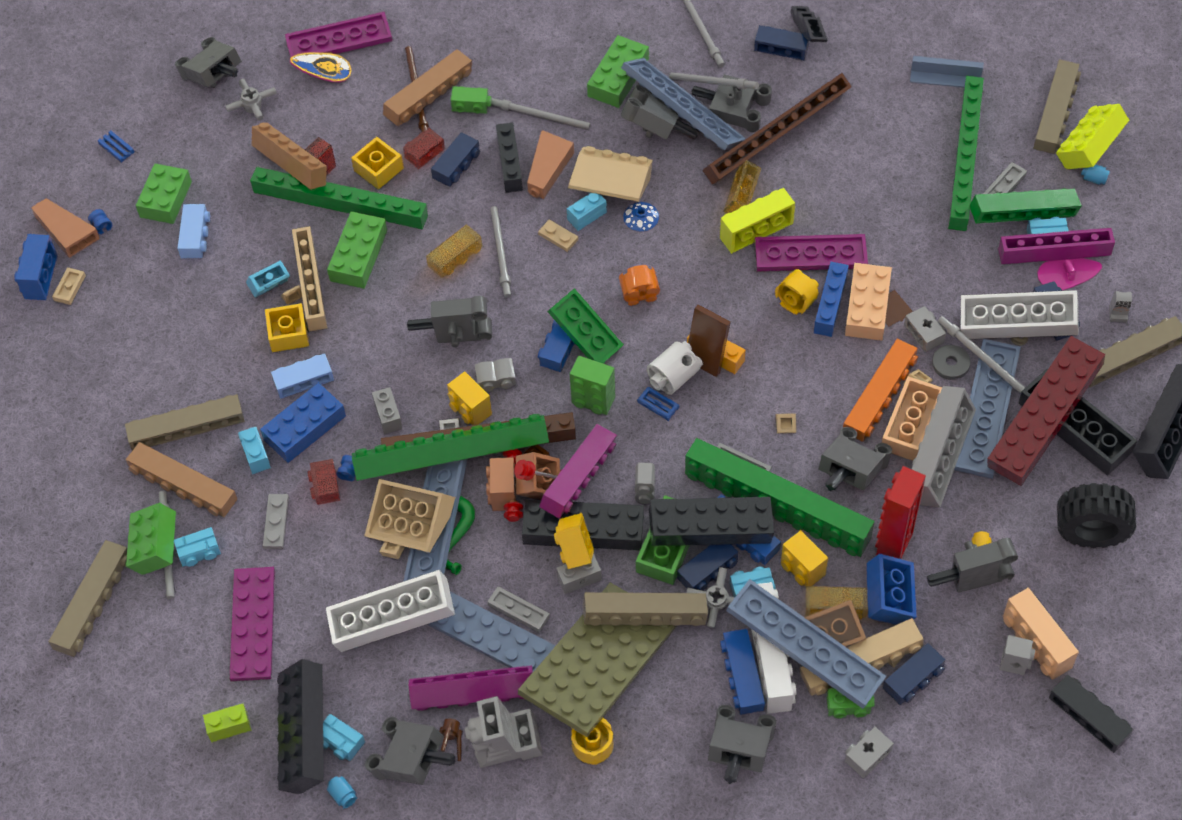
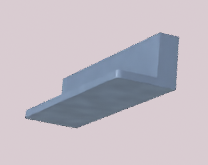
[910,56,983,88]

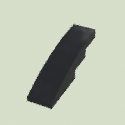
[791,6,828,42]

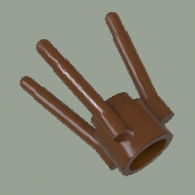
[439,718,463,762]

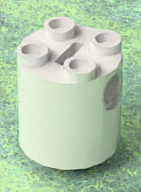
[647,341,703,395]

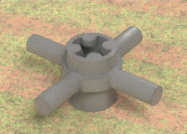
[225,79,277,121]
[687,568,735,628]

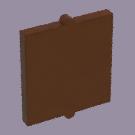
[885,290,913,327]

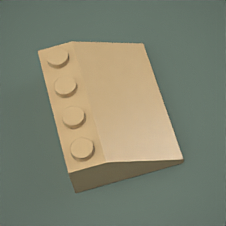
[568,146,653,202]
[365,479,455,552]

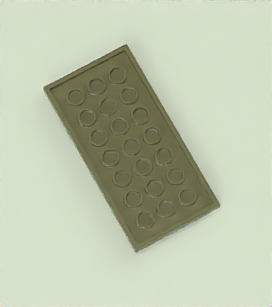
[518,582,677,737]

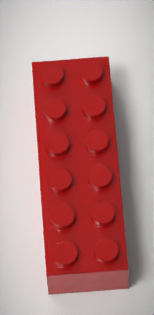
[875,466,926,559]

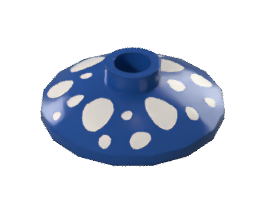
[623,202,659,232]

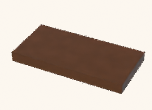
[688,305,731,378]

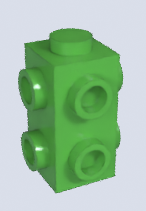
[451,86,491,114]
[826,688,875,718]

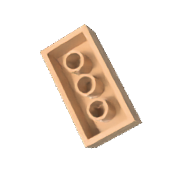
[845,263,892,341]
[882,376,942,461]
[1003,587,1079,680]

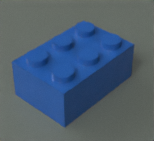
[14,234,58,300]
[866,554,917,625]

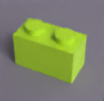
[203,703,252,742]

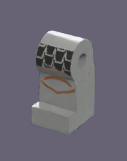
[1109,291,1132,323]

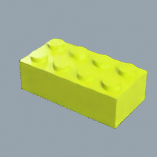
[1056,104,1129,169]
[720,188,795,254]

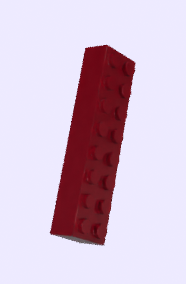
[987,336,1105,486]

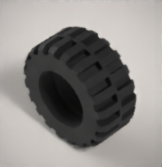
[1057,483,1136,548]

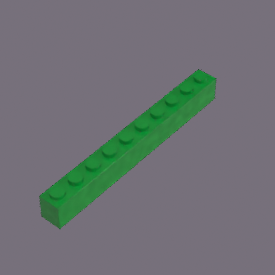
[948,76,984,231]
[250,167,428,230]
[352,414,549,481]

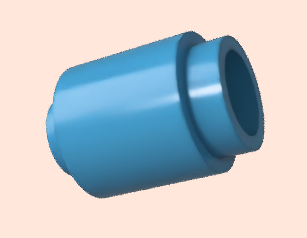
[1081,164,1110,185]
[327,776,357,808]

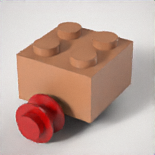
[486,449,523,522]
[514,452,562,500]

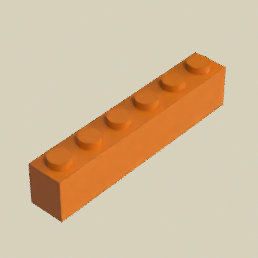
[843,338,918,442]

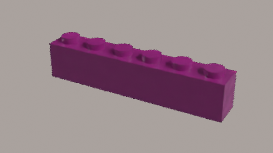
[998,228,1115,265]
[539,424,617,519]
[408,665,533,711]

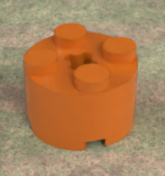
[619,265,660,306]

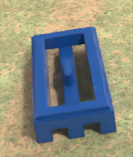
[97,130,134,162]
[637,386,679,421]

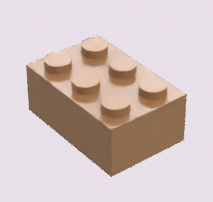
[805,600,866,647]

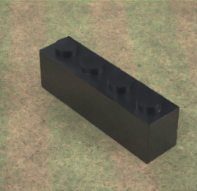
[496,122,523,193]
[1049,674,1134,753]

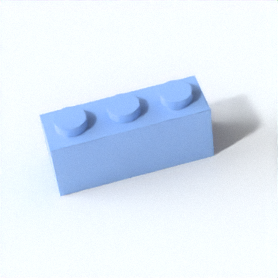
[178,204,210,258]
[271,354,334,399]

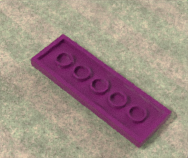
[285,12,393,57]
[755,234,868,271]
[230,567,275,681]

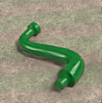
[446,496,475,575]

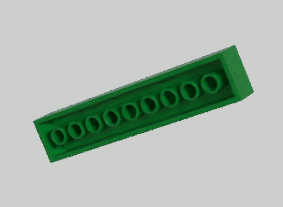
[685,438,875,557]

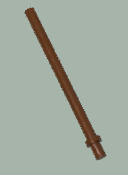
[405,46,429,137]

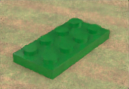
[547,288,624,363]

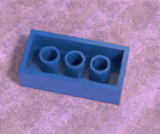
[260,382,346,463]

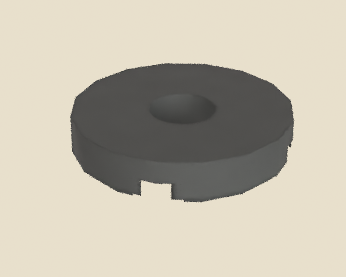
[932,345,971,380]

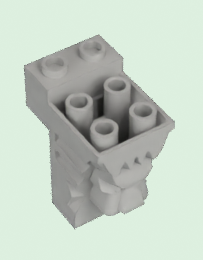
[465,696,543,768]

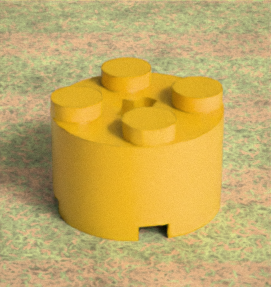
[775,269,819,314]
[571,718,614,765]

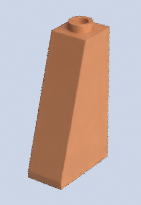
[527,130,574,199]
[31,198,100,258]

